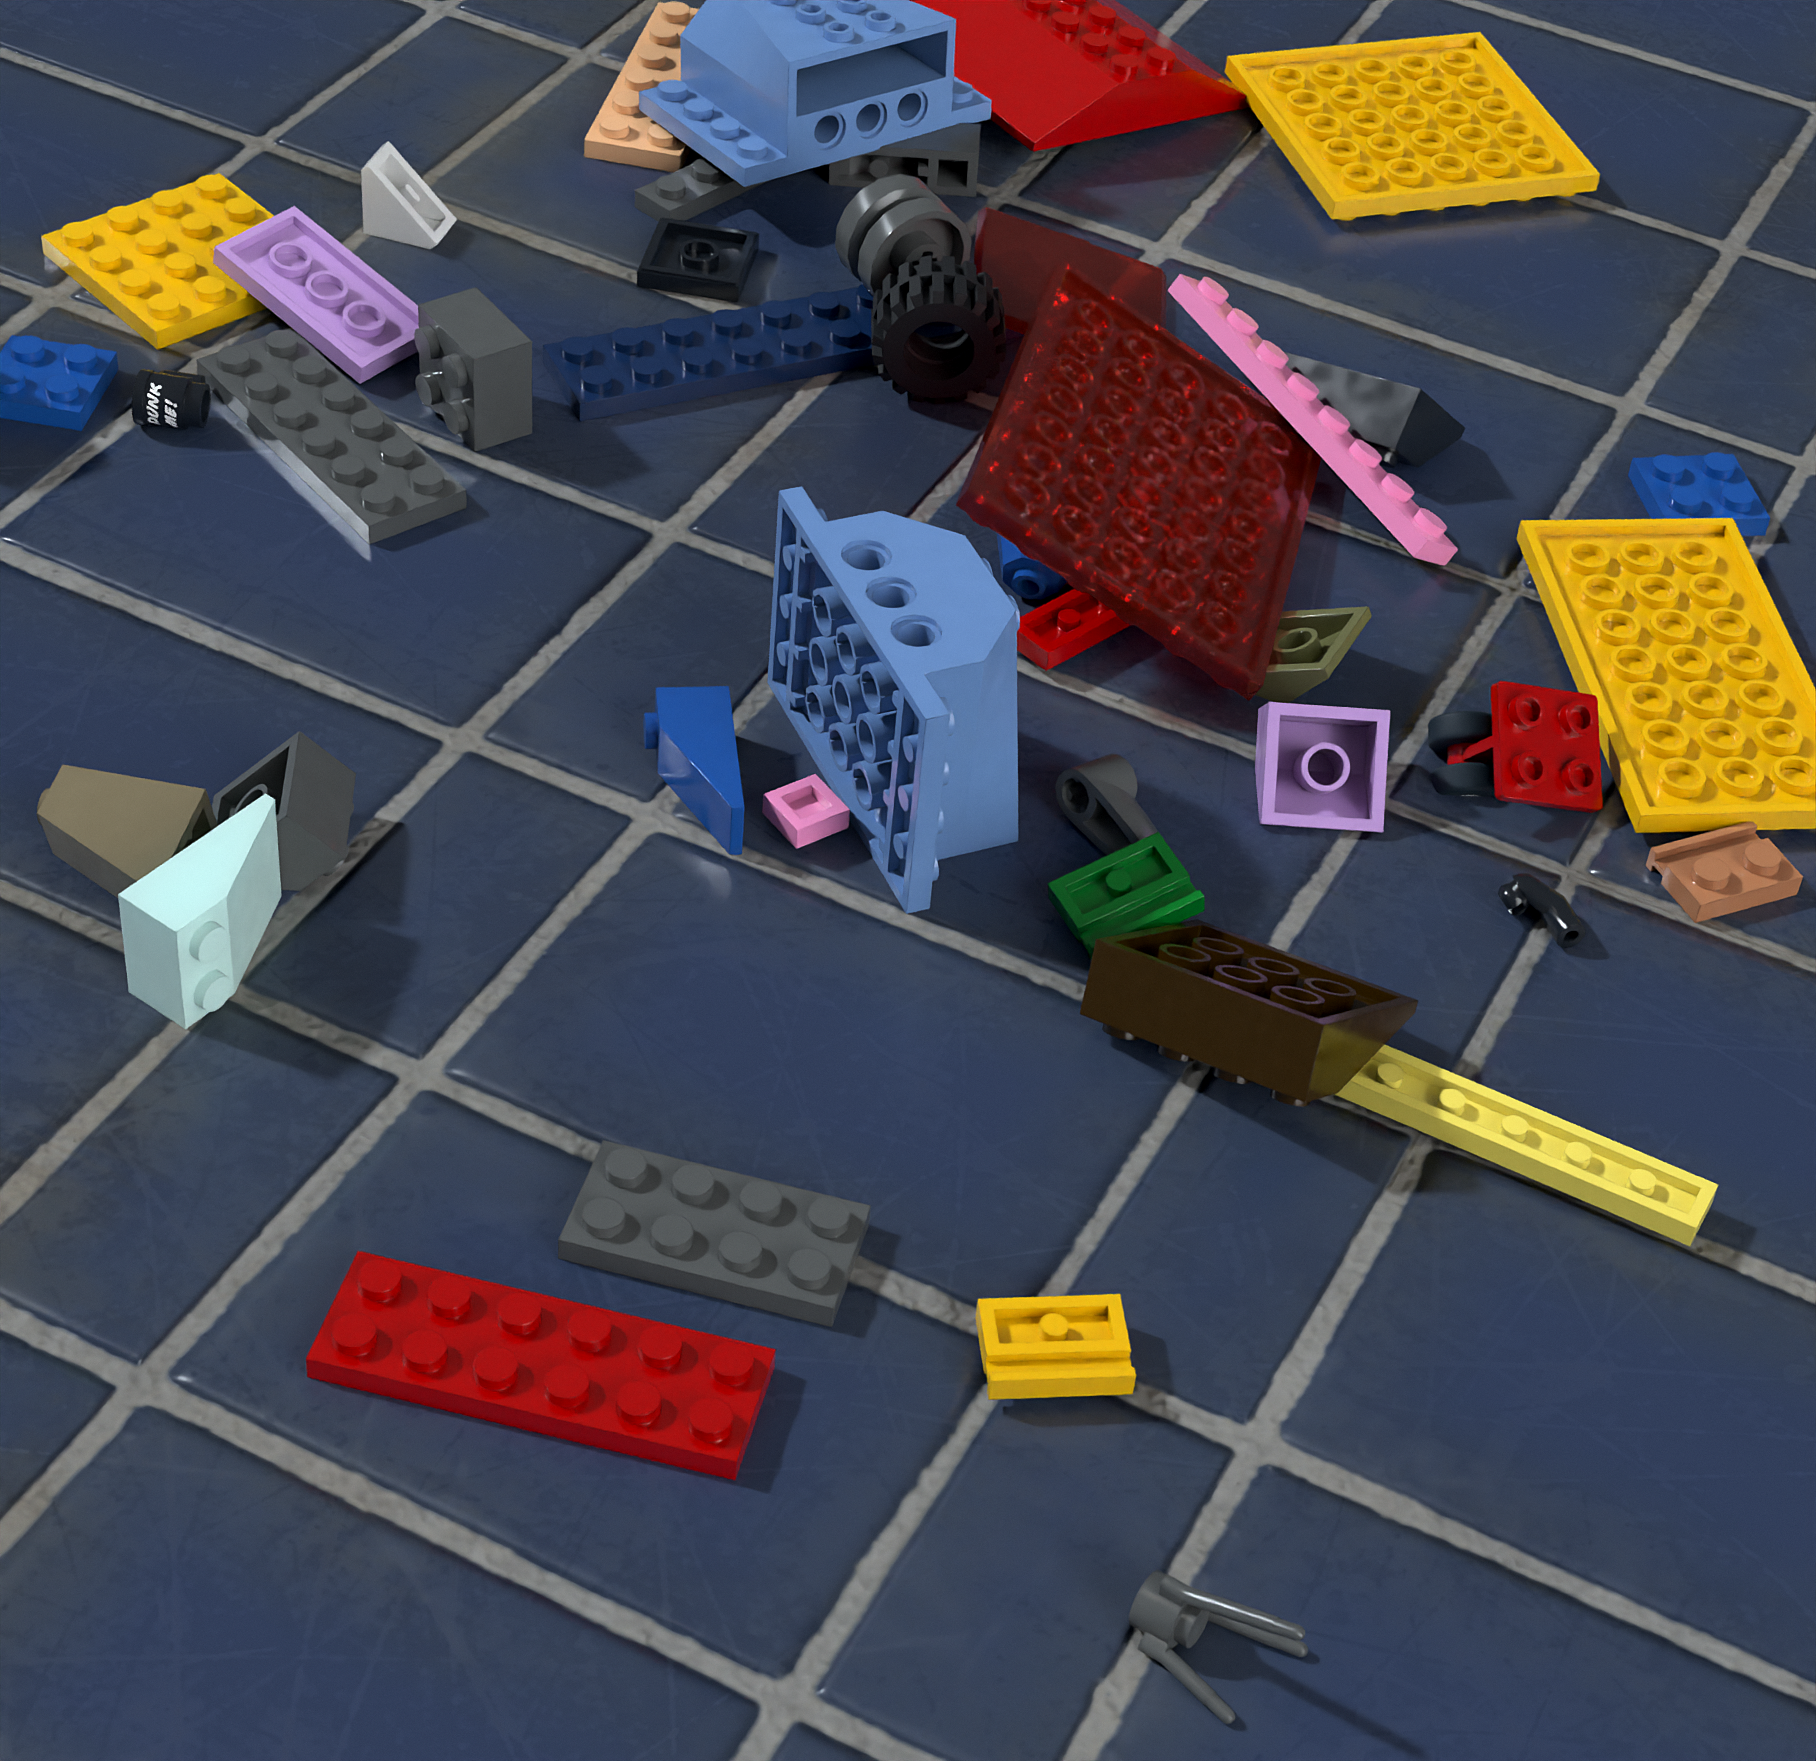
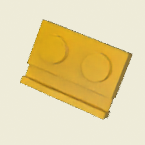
[975,1294,1136,1400]

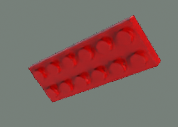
[306,1251,776,1480]

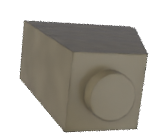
[37,765,218,898]

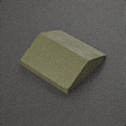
[1221,606,1372,703]

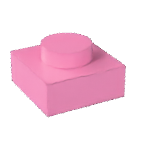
[762,774,850,849]

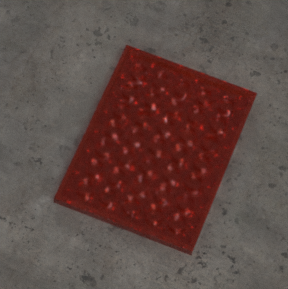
[956,258,1322,701]

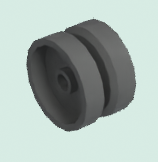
[835,174,971,297]

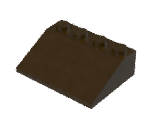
[1080,919,1418,1106]

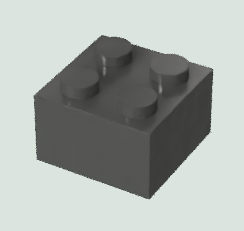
[414,287,532,452]

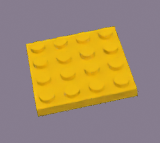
[41,173,274,350]

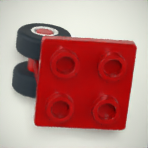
[1428,681,1603,813]

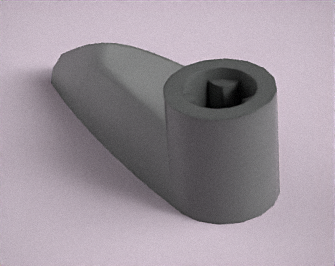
[1055,754,1158,856]

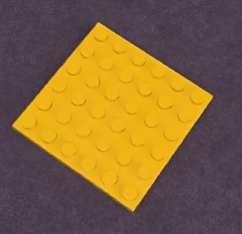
[1225,32,1600,221]

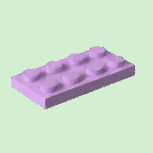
[213,206,419,384]

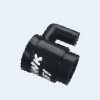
[132,369,211,430]

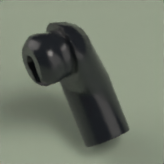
[1498,873,1586,948]

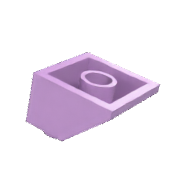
[1255,702,1390,833]

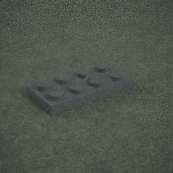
[558,1140,871,1327]

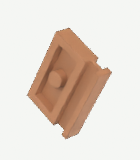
[1646,821,1803,923]

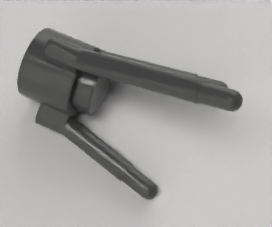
[1129,1570,1308,1724]

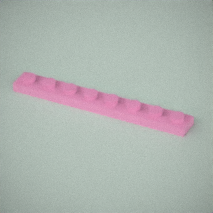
[1167,274,1458,566]

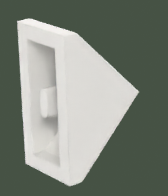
[361,141,457,249]

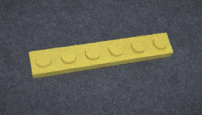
[1334,1045,1718,1246]

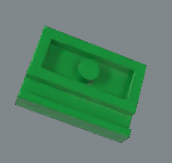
[1047,832,1205,960]

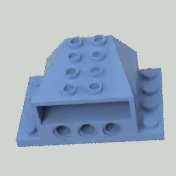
[639,0,992,187]
[767,486,1020,914]

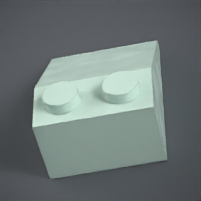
[118,793,282,1029]

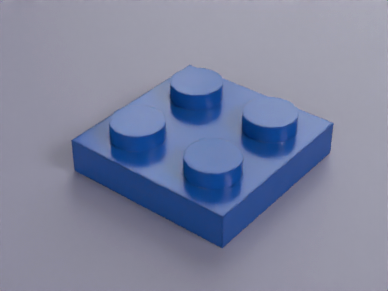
[0,335,118,431]
[1628,452,1770,536]

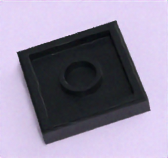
[637,217,760,303]

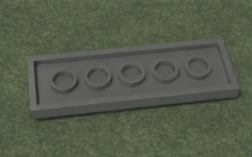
[196,328,467,544]

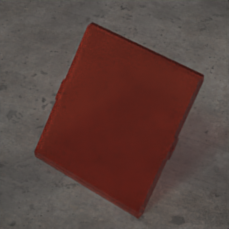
[973,207,1166,380]

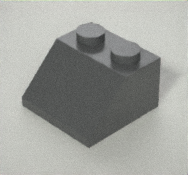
[212,731,356,891]

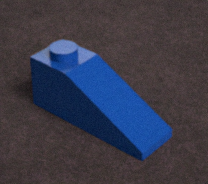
[643,686,745,855]

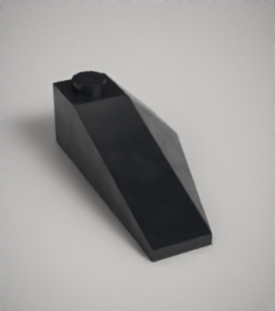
[1284,352,1465,469]

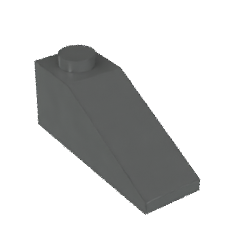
[829,123,980,197]

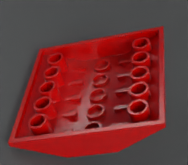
[910,0,1250,152]

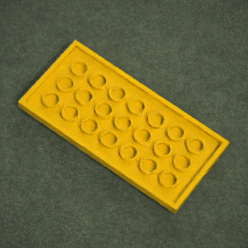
[1516,518,1816,833]

